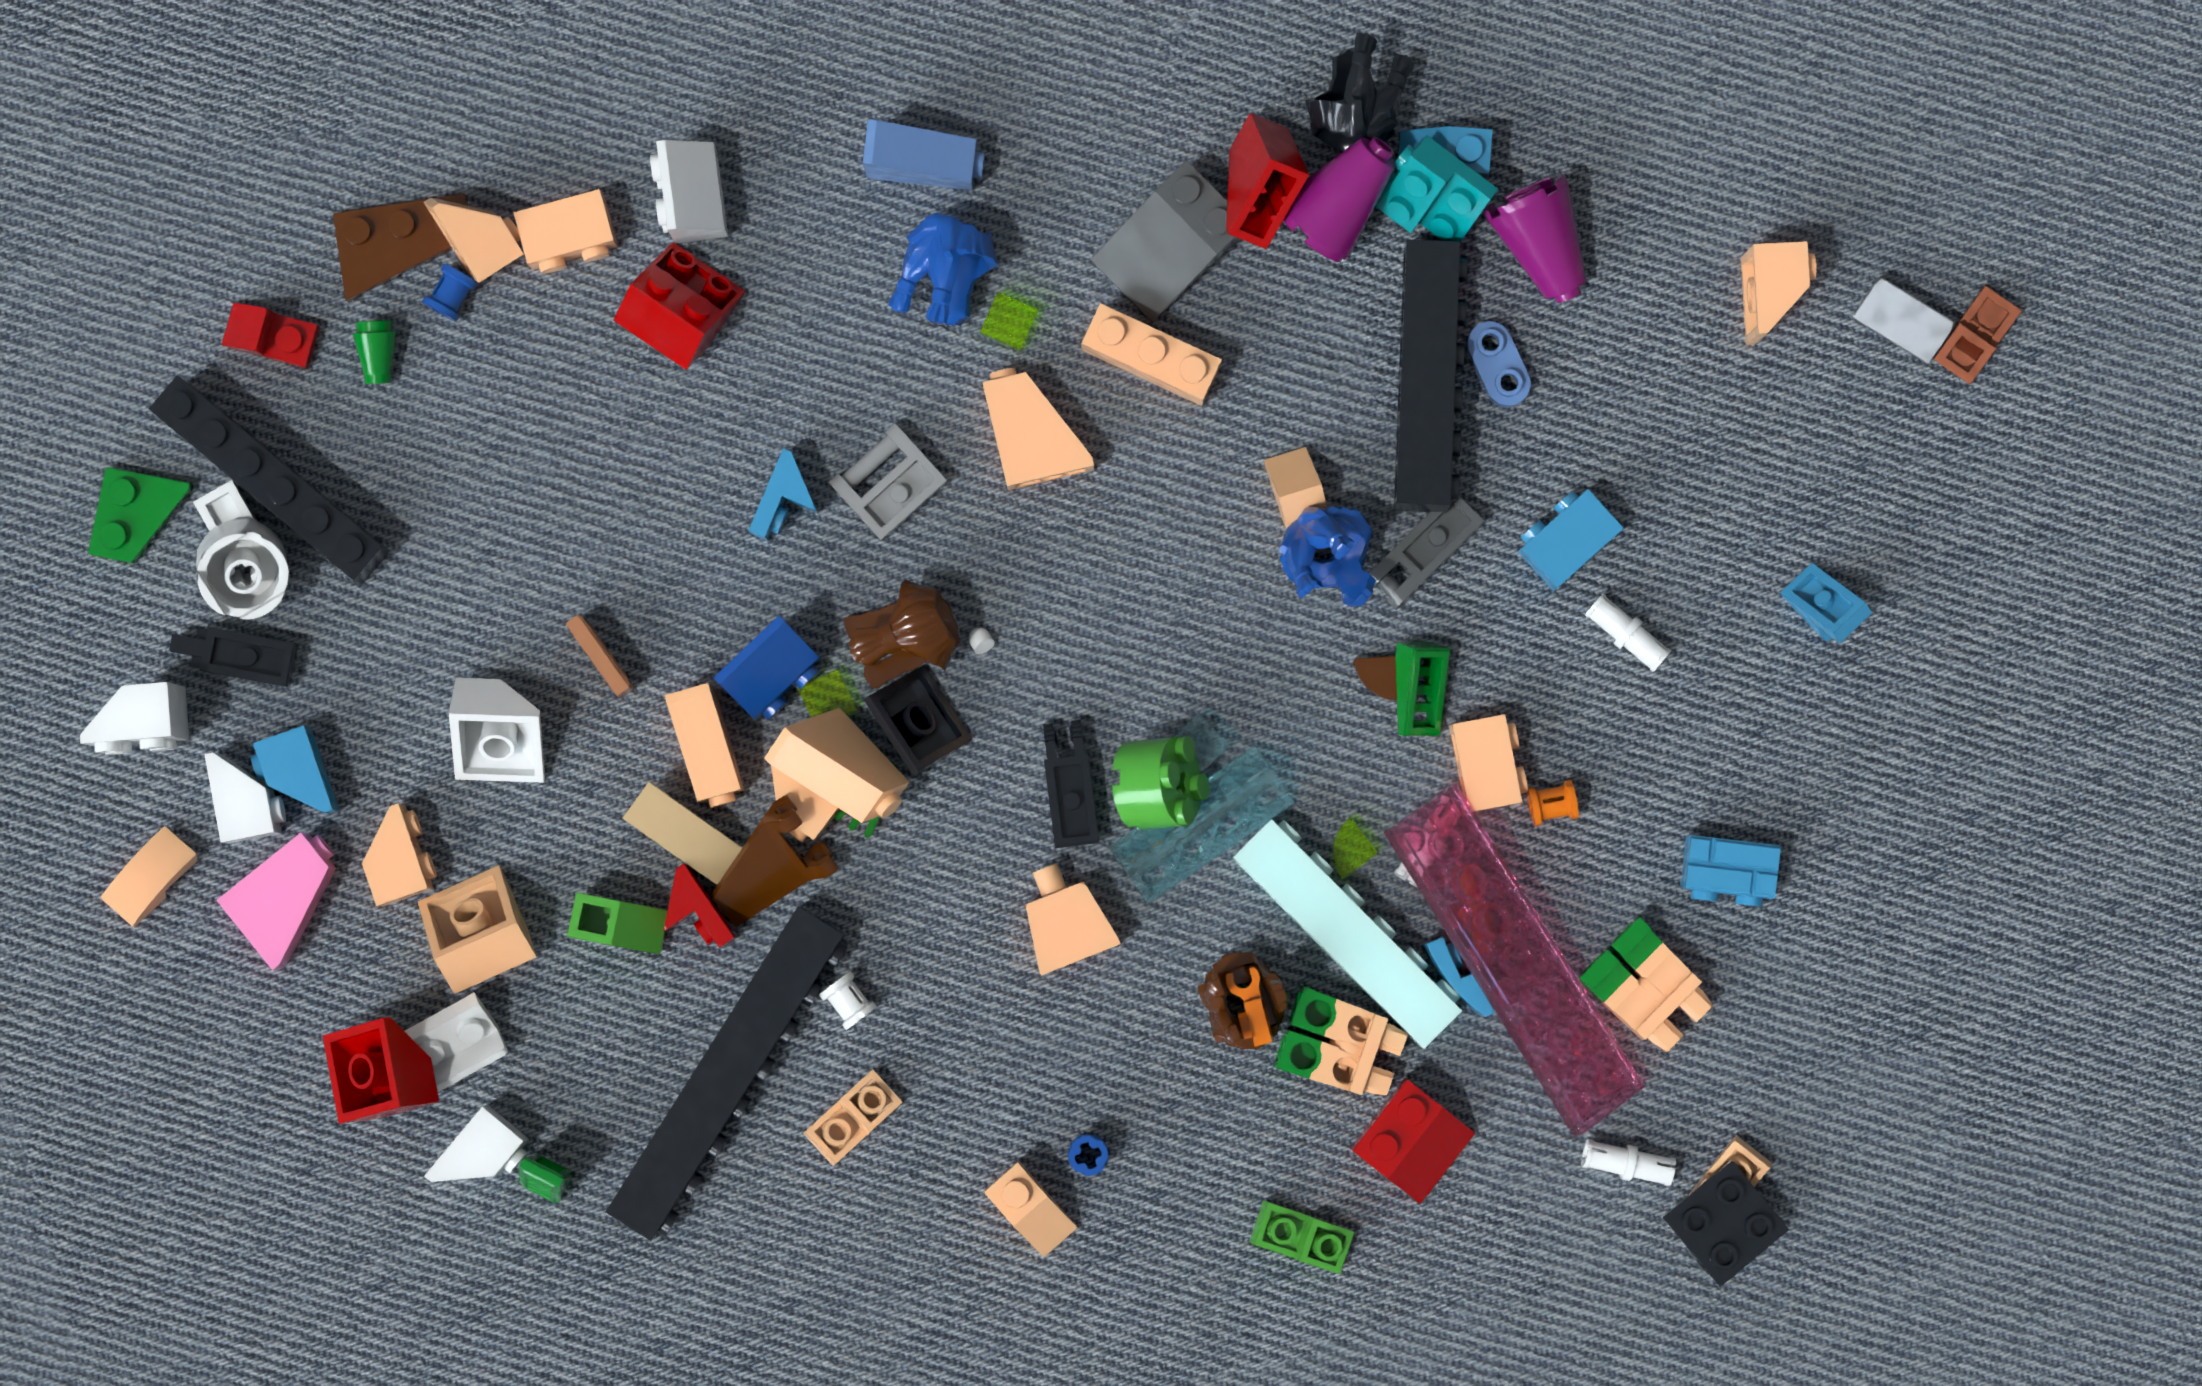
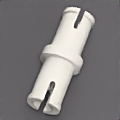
[1585,593,1672,672]
[1581,1139,1676,1186]

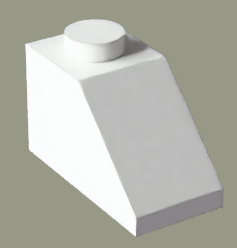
[204,753,286,843]
[424,1105,529,1182]

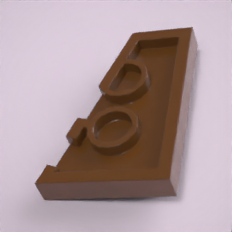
[333,193,468,303]

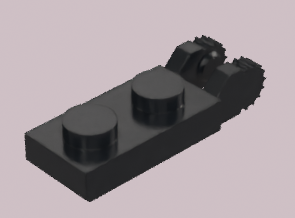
[1043,720,1100,849]

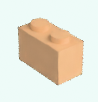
[513,189,618,274]
[1449,714,1528,813]

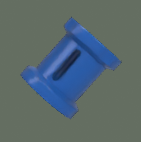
[422,264,478,322]
[1068,1134,1109,1176]

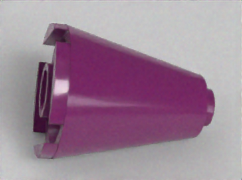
[1283,137,1396,262]
[1484,174,1586,303]

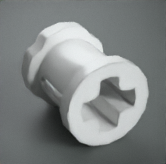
[819,971,877,1030]

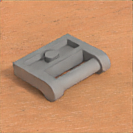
[828,423,948,541]

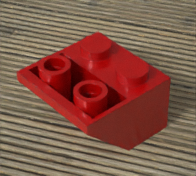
[613,242,745,370]

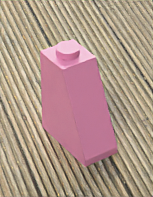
[216,832,336,970]

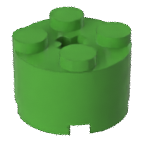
[1112,736,1210,830]

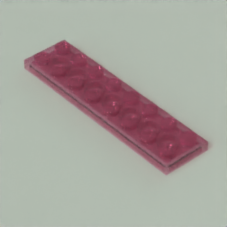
[1383,784,1645,1137]

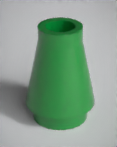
[352,320,397,384]

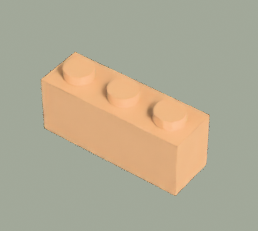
[1081,303,1222,406]

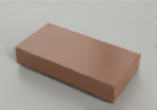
[565,615,634,699]

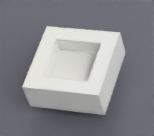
[193,480,257,531]

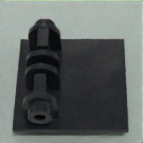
[1663,1160,1789,1287]

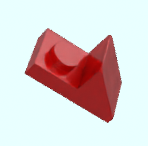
[221,303,320,369]
[664,863,738,948]

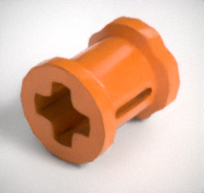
[1527,780,1579,827]

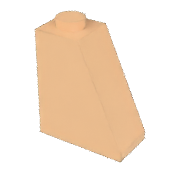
[982,368,1094,491]
[664,683,744,808]
[764,708,910,823]

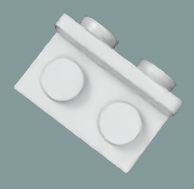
[405,992,508,1092]

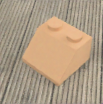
[1741,241,1817,345]
[418,865,536,994]

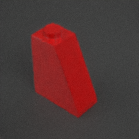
[1226,112,1309,250]

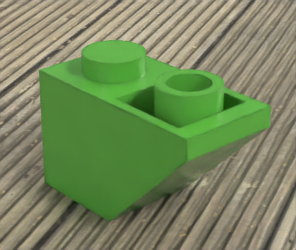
[567,892,667,954]

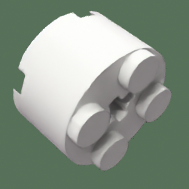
[196,518,289,619]

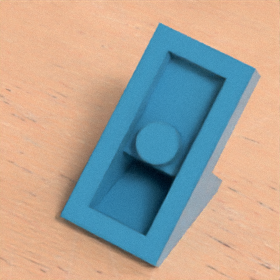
[748,448,818,541]
[1780,563,1872,643]

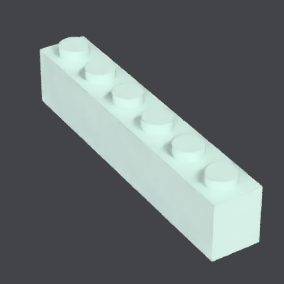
[1232,819,1462,1049]

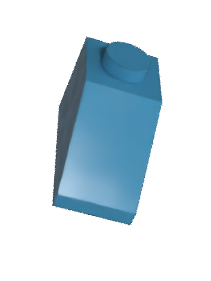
[1397,126,1493,179]
[251,725,340,814]

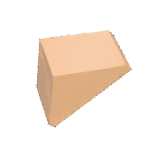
[1263,447,1327,530]

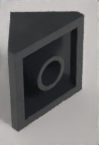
[864,665,973,777]

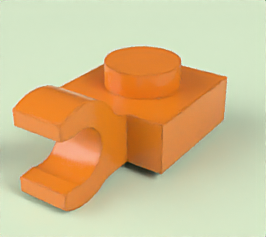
[1226,967,1274,1047]

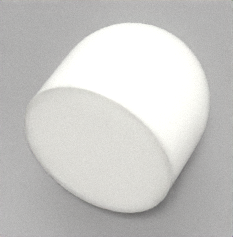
[969,627,995,654]

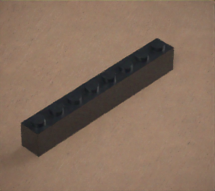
[605,906,848,1241]

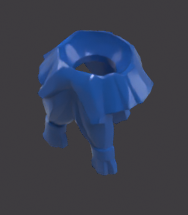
[888,212,999,326]
[1278,506,1376,607]

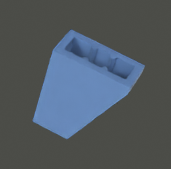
[863,119,985,190]

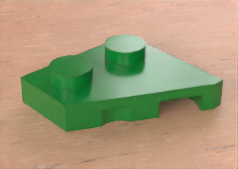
[88,467,193,564]

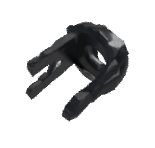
[1305,33,1414,151]

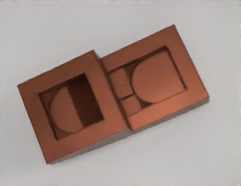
[1933,284,2022,385]

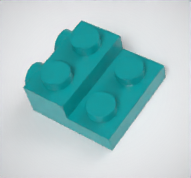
[1376,135,1498,243]

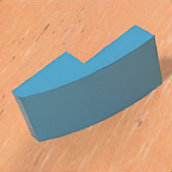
[1422,937,1497,1017]

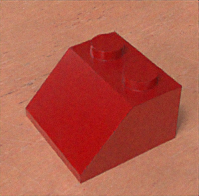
[322,1017,439,1124]
[1349,1078,1475,1204]

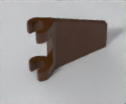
[711,795,839,927]

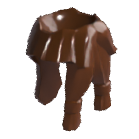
[844,579,961,689]
[1198,952,1289,1050]

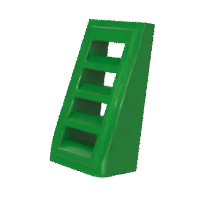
[1395,642,1450,736]
[519,1153,574,1203]

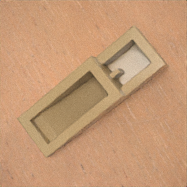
[622,782,743,885]

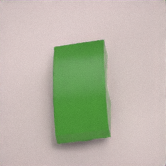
[1249,1200,1354,1274]

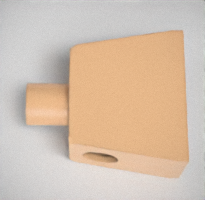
[1025,863,1121,976]

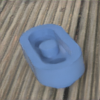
[1466,321,1531,408]

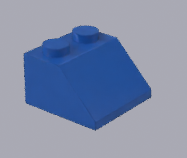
[713,616,821,721]

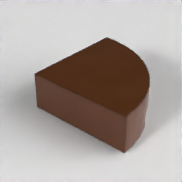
[1353,656,1397,701]

